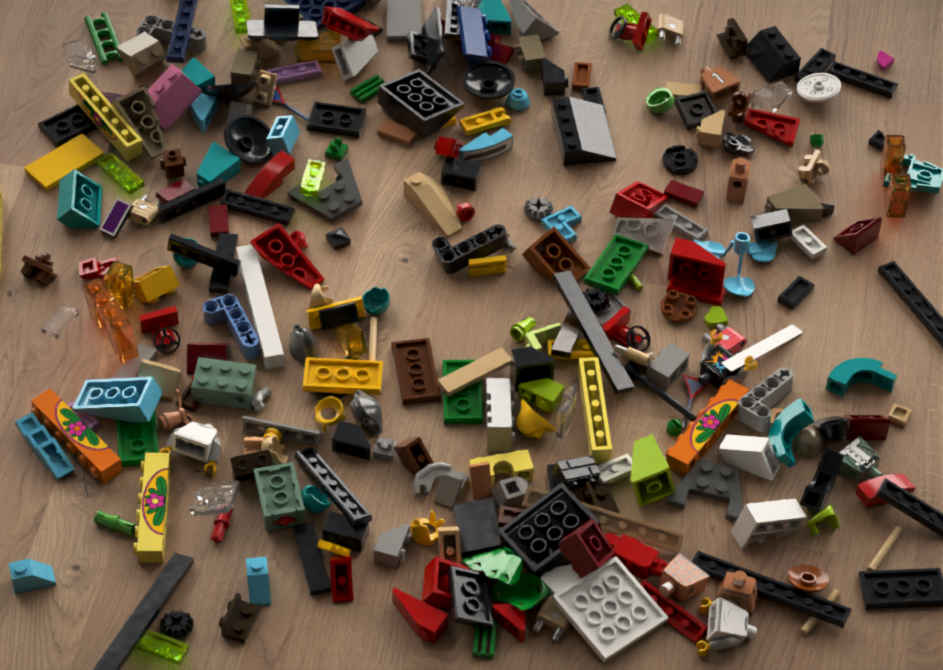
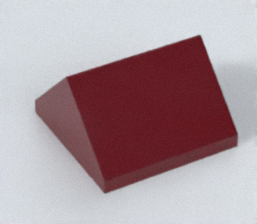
[833,216,882,255]
[187,342,229,374]
[844,415,890,440]

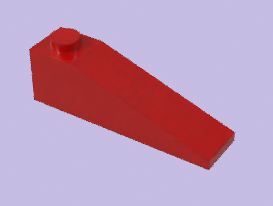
[249,223,325,290]

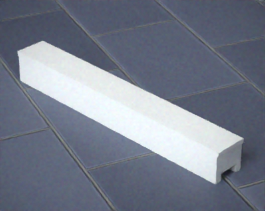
[236,245,285,370]

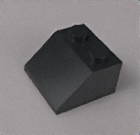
[510,347,555,392]

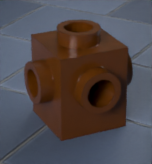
[160,148,187,179]

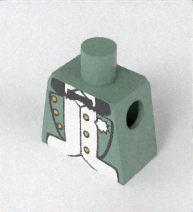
[839,436,883,484]

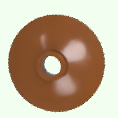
[787,564,829,592]

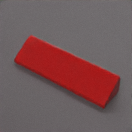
[640,579,708,644]

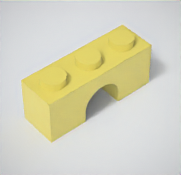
[469,449,534,487]

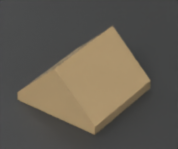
[138,359,181,401]

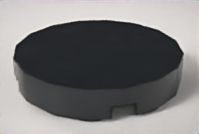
[662,145,698,175]

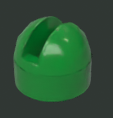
[810,134,824,148]
[666,419,682,437]

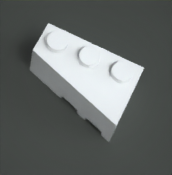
[731,499,807,550]

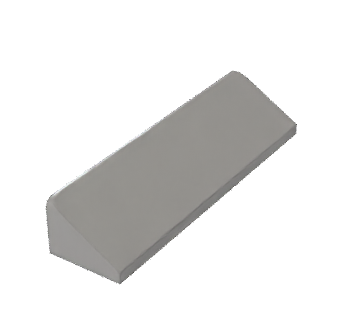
[242,416,323,446]

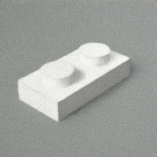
[789,225,827,259]
[598,453,632,485]

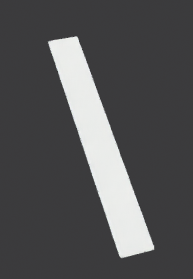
[721,325,803,371]

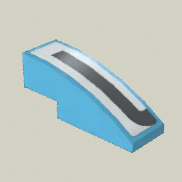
[459,128,513,162]

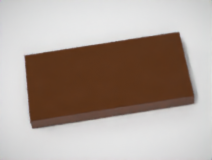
[391,338,441,405]

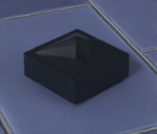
[326,228,351,250]

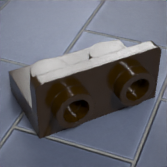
[717,18,748,59]
[230,449,273,483]
[582,482,620,514]
[219,593,261,644]

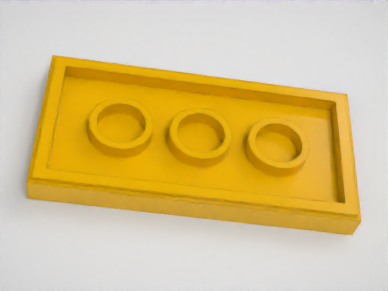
[24,134,105,191]
[302,357,383,395]

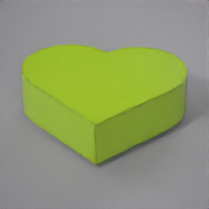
[704,306,728,328]

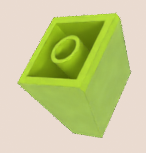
[631,434,676,507]

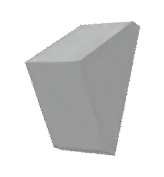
[227,101,254,123]

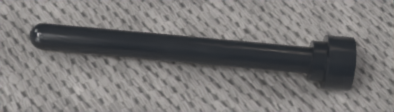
[624,361,697,422]

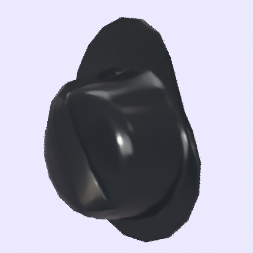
[813,416,849,443]

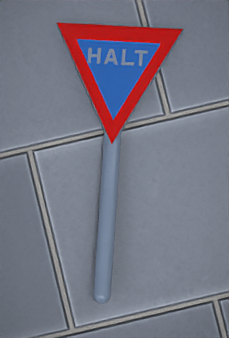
[272,86,309,121]

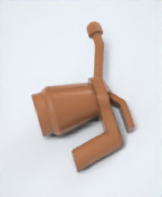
[157,389,195,431]

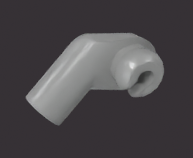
[251,386,272,411]

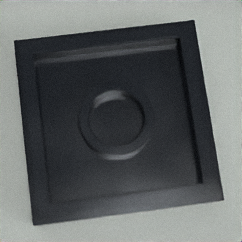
[674,90,717,130]

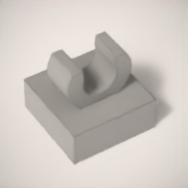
[373,436,398,461]

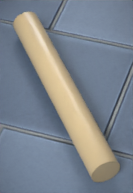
[368,317,377,361]
[867,526,902,571]
[800,589,841,636]

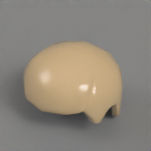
[261,435,288,465]

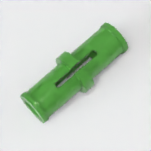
[94,510,136,536]

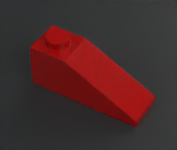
[392,587,448,644]

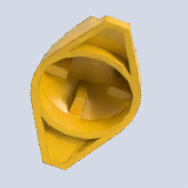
[516,399,557,439]

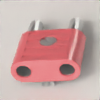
[702,323,747,355]

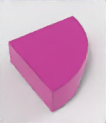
[877,50,894,71]

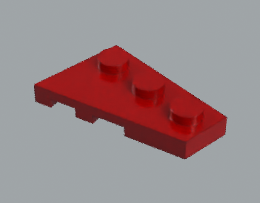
[744,108,800,148]

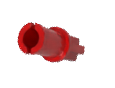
[211,505,233,543]

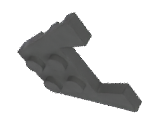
[287,158,363,222]
[666,459,743,522]

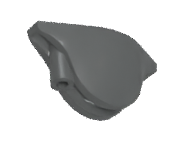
[289,324,318,364]
[350,390,383,435]

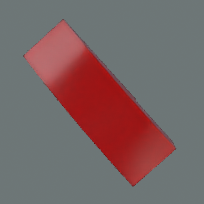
[245,150,295,199]
[855,474,915,508]

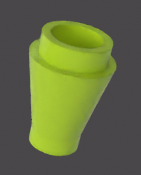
[510,317,536,341]

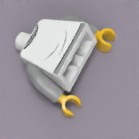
[159,422,222,478]
[696,597,757,657]

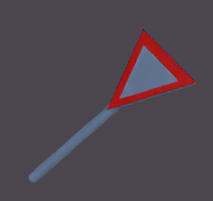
[682,374,705,429]

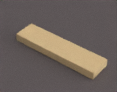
[437,347,511,397]

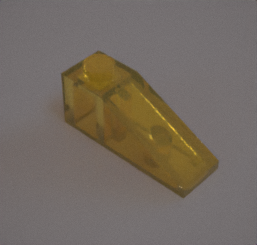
[333,323,368,358]

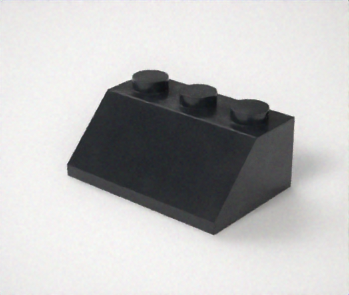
[746,26,801,83]

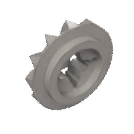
[524,196,553,220]

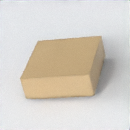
[887,403,912,428]

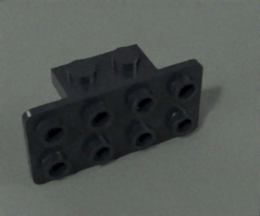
[246,4,318,41]
[407,6,445,75]

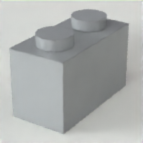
[647,343,690,390]

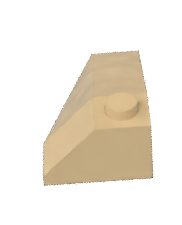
[404,172,462,238]

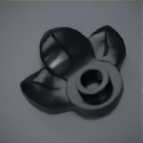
[723,133,755,155]

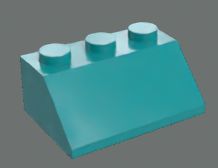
[57,169,103,229]

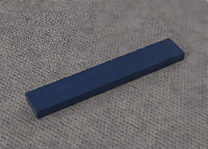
[166,0,199,63]

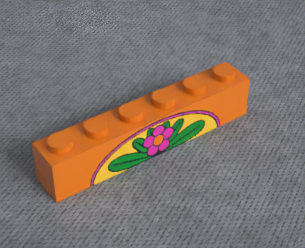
[665,379,750,476]
[31,388,123,484]

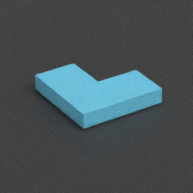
[541,205,582,243]

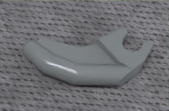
[413,462,452,496]

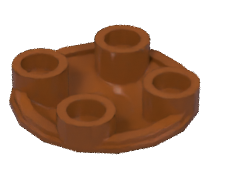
[660,290,698,323]

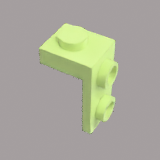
[525,323,561,352]

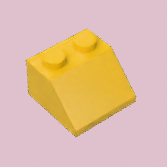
[126,265,180,304]

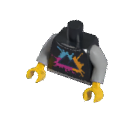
[698,329,758,389]

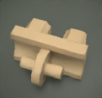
[254,70,277,106]
[798,150,830,185]

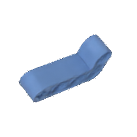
[202,294,260,359]

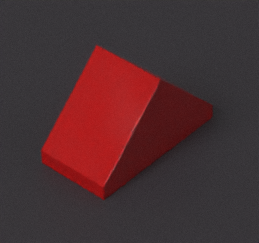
[492,604,525,643]

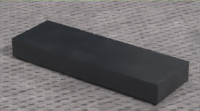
[794,48,836,83]

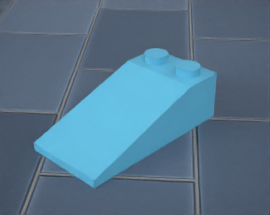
[72,377,162,423]

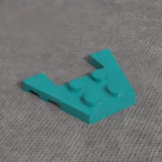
[883,148,943,194]

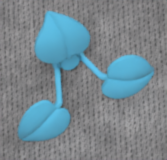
[693,232,778,297]

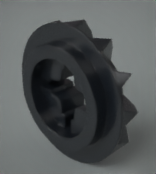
[582,287,609,313]
[160,609,194,640]

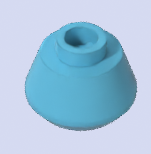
[506,88,530,111]

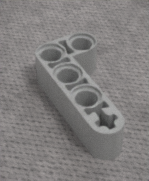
[136,15,207,52]
[738,368,794,432]

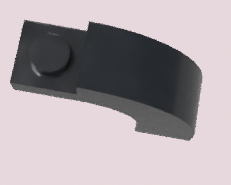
[799,448,845,512]

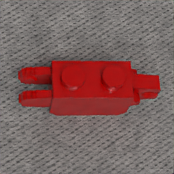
[604,533,668,579]

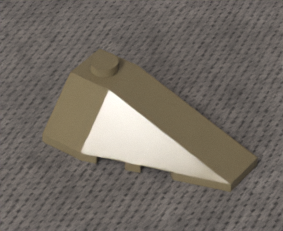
[112,86,167,160]

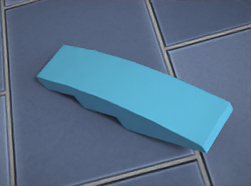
[15,412,75,480]

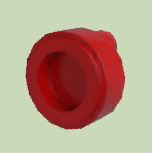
[456,203,475,222]
[290,231,308,249]

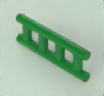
[84,12,123,65]

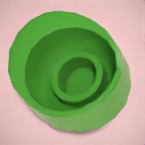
[645,87,675,113]

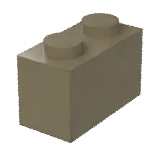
[515,34,546,73]
[230,49,262,84]

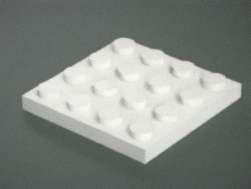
[551,556,669,662]

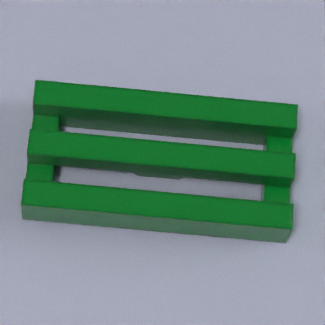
[350,74,387,103]
[473,619,497,658]

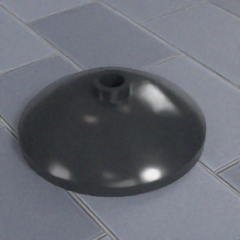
[462,61,515,100]
[203,82,257,102]
[224,114,272,164]

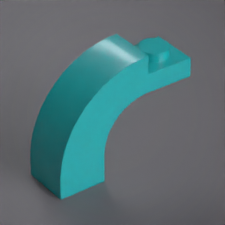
[826,358,897,397]
[768,398,815,468]

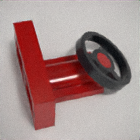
[609,11,652,51]
[138,306,181,354]
[602,306,651,352]

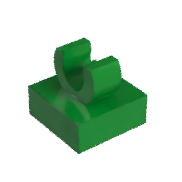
[325,137,349,161]

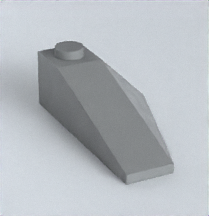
[509,0,560,40]

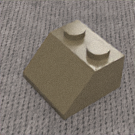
[116,32,167,77]

